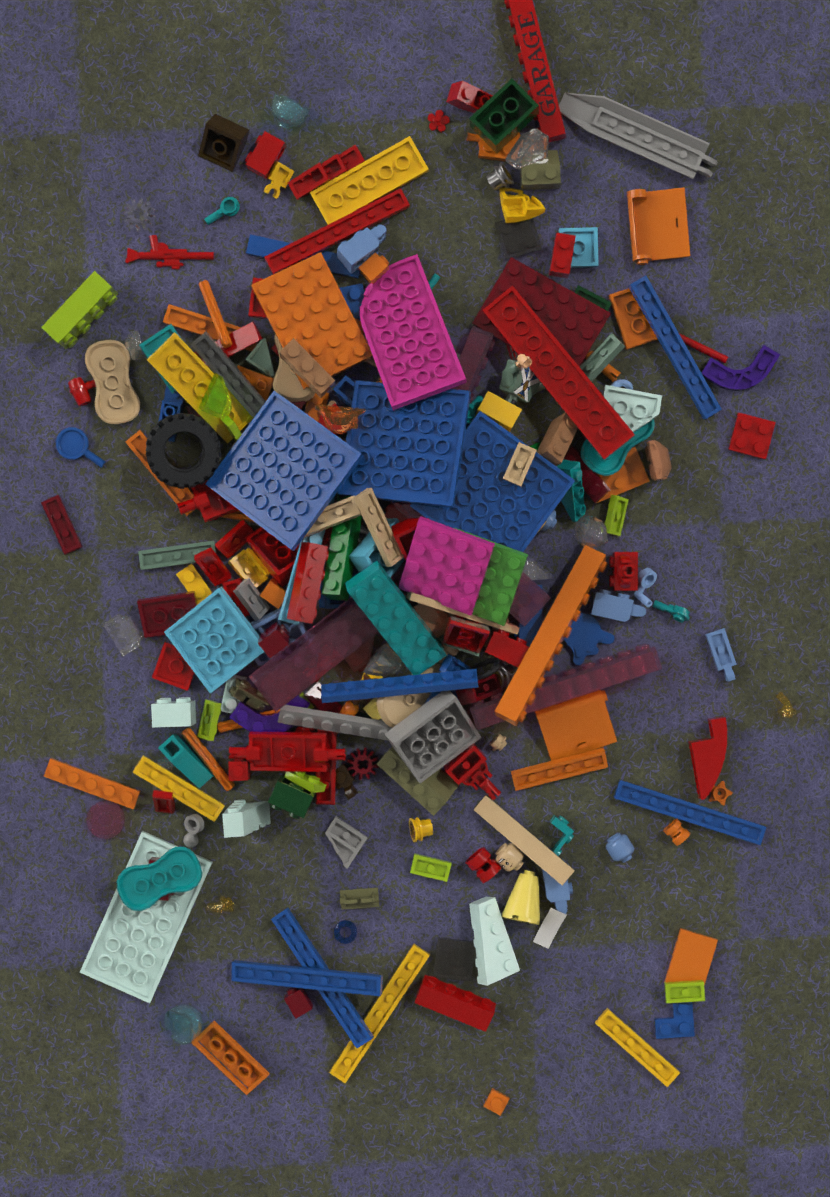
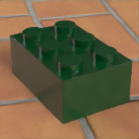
[469,78,539,154]
[268,774,315,819]

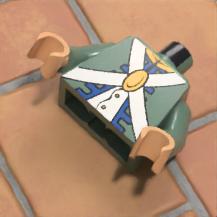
[499,354,545,406]

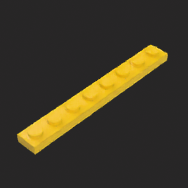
[329,944,430,1083]

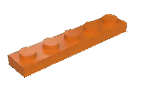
[163,304,258,352]
[126,430,194,516]
[511,748,608,791]
[44,758,141,809]

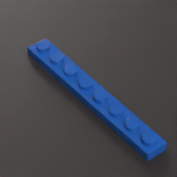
[628,276,722,420]
[321,669,478,703]
[614,779,766,845]
[271,908,374,1048]
[232,960,383,996]

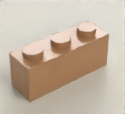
[279,338,335,398]
[537,413,578,466]

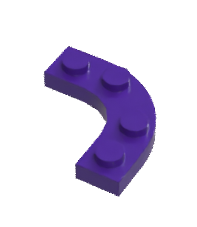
[701,345,780,390]
[229,692,310,732]

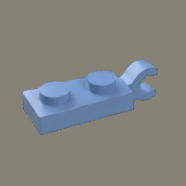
[705,628,737,682]

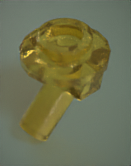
[775,692,797,718]
[207,896,234,913]

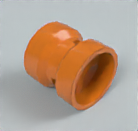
[663,819,690,846]

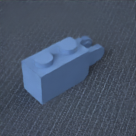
[337,224,387,274]
[589,589,647,622]
[542,859,573,914]

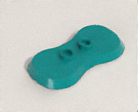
[581,419,655,476]
[117,847,202,911]

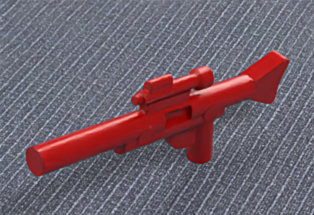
[125,235,214,269]

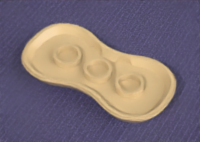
[273,335,315,402]
[85,340,140,424]
[377,662,442,728]

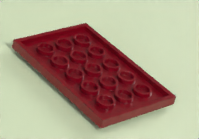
[472,257,611,367]

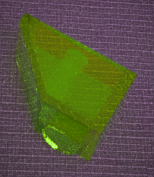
[199,373,232,420]

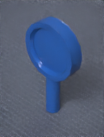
[56,427,106,468]

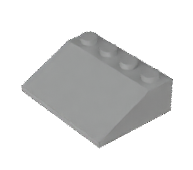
[384,690,482,783]

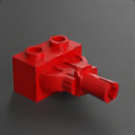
[609,552,638,591]
[443,743,501,800]

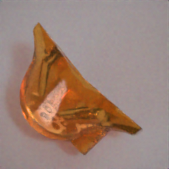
[315,405,366,434]

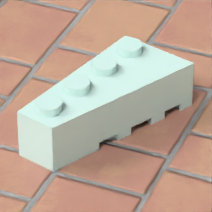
[222,799,271,838]
[469,897,520,986]

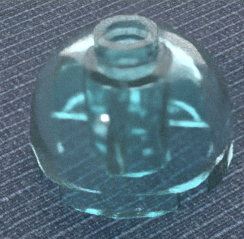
[271,93,311,129]
[164,1004,203,1045]

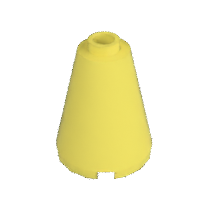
[502,870,540,925]

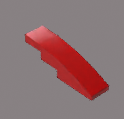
[288,145,365,200]

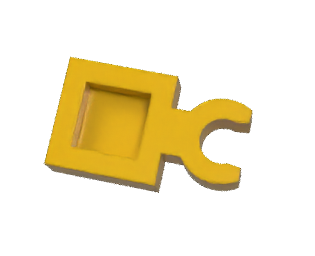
[264,161,294,199]

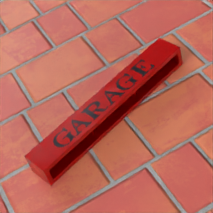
[504,0,566,144]

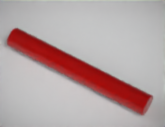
[679,333,728,363]

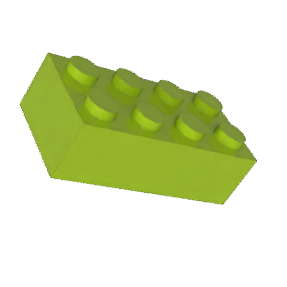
[41,271,118,349]

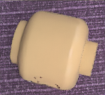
[495,843,524,872]

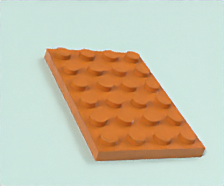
[251,252,373,390]

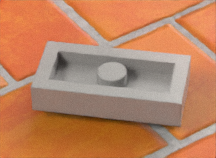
[233,578,270,621]

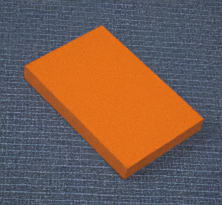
[608,288,658,350]
[664,928,718,985]

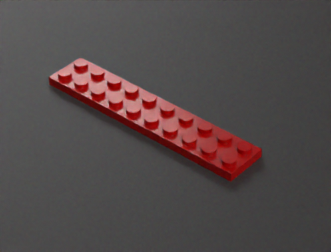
[482,285,635,460]

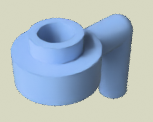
[634,568,657,607]

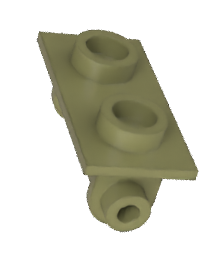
[229,678,269,711]
[340,887,380,910]

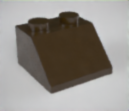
[198,114,250,172]

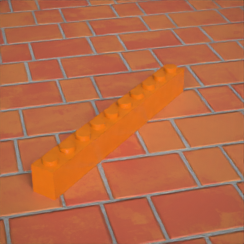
[495,545,608,726]

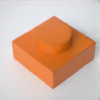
[483,1088,510,1116]

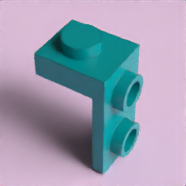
[550,815,574,856]

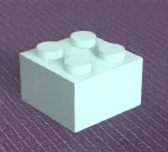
[151,697,196,728]

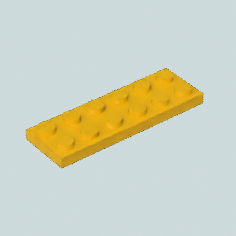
[310,136,429,225]
[147,332,253,444]

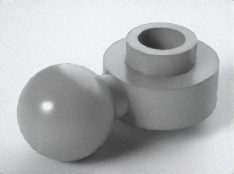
[183,814,204,848]

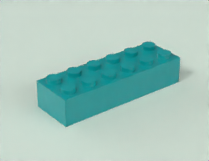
[345,561,447,675]

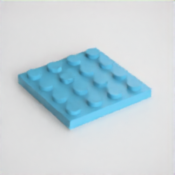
[164,586,264,693]

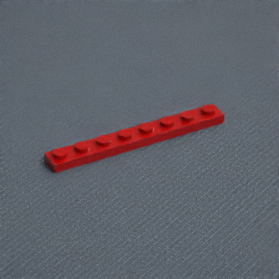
[264,188,410,274]

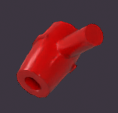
[68,377,96,407]

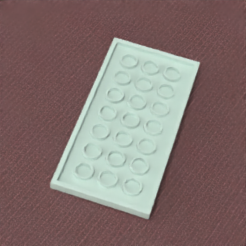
[80,831,212,1003]

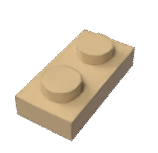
[503,442,537,487]

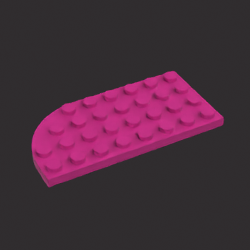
[360,254,467,410]

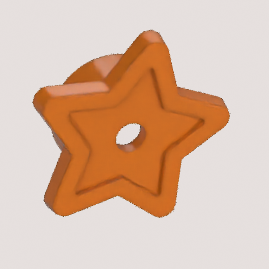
[709,781,733,806]

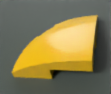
[499,187,545,223]

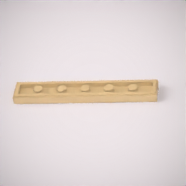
[406,591,520,634]
[474,795,575,886]

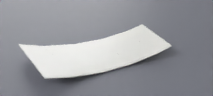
[533,908,567,949]

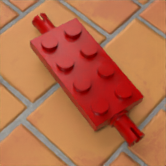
[177,480,238,523]
[229,732,346,772]

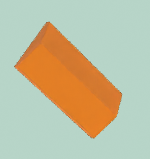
[191,1021,270,1095]

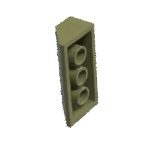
[377,746,459,816]

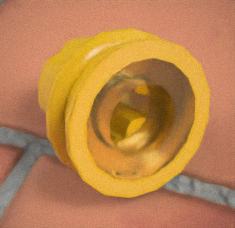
[409,817,433,843]

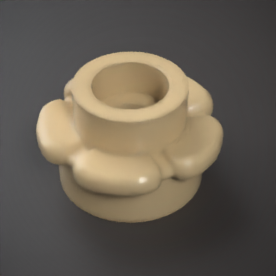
[490,733,507,751]

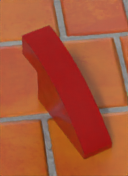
[688,716,727,800]

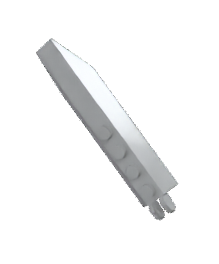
[559,92,718,179]

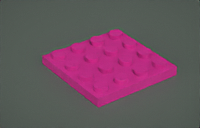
[398,516,495,616]

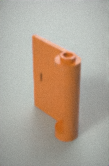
[627,187,690,265]
[534,687,617,761]

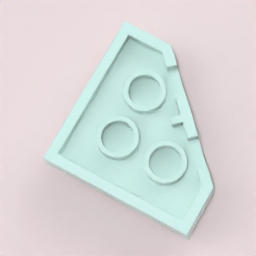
[603,385,662,432]

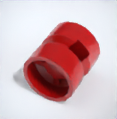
[465,846,501,883]

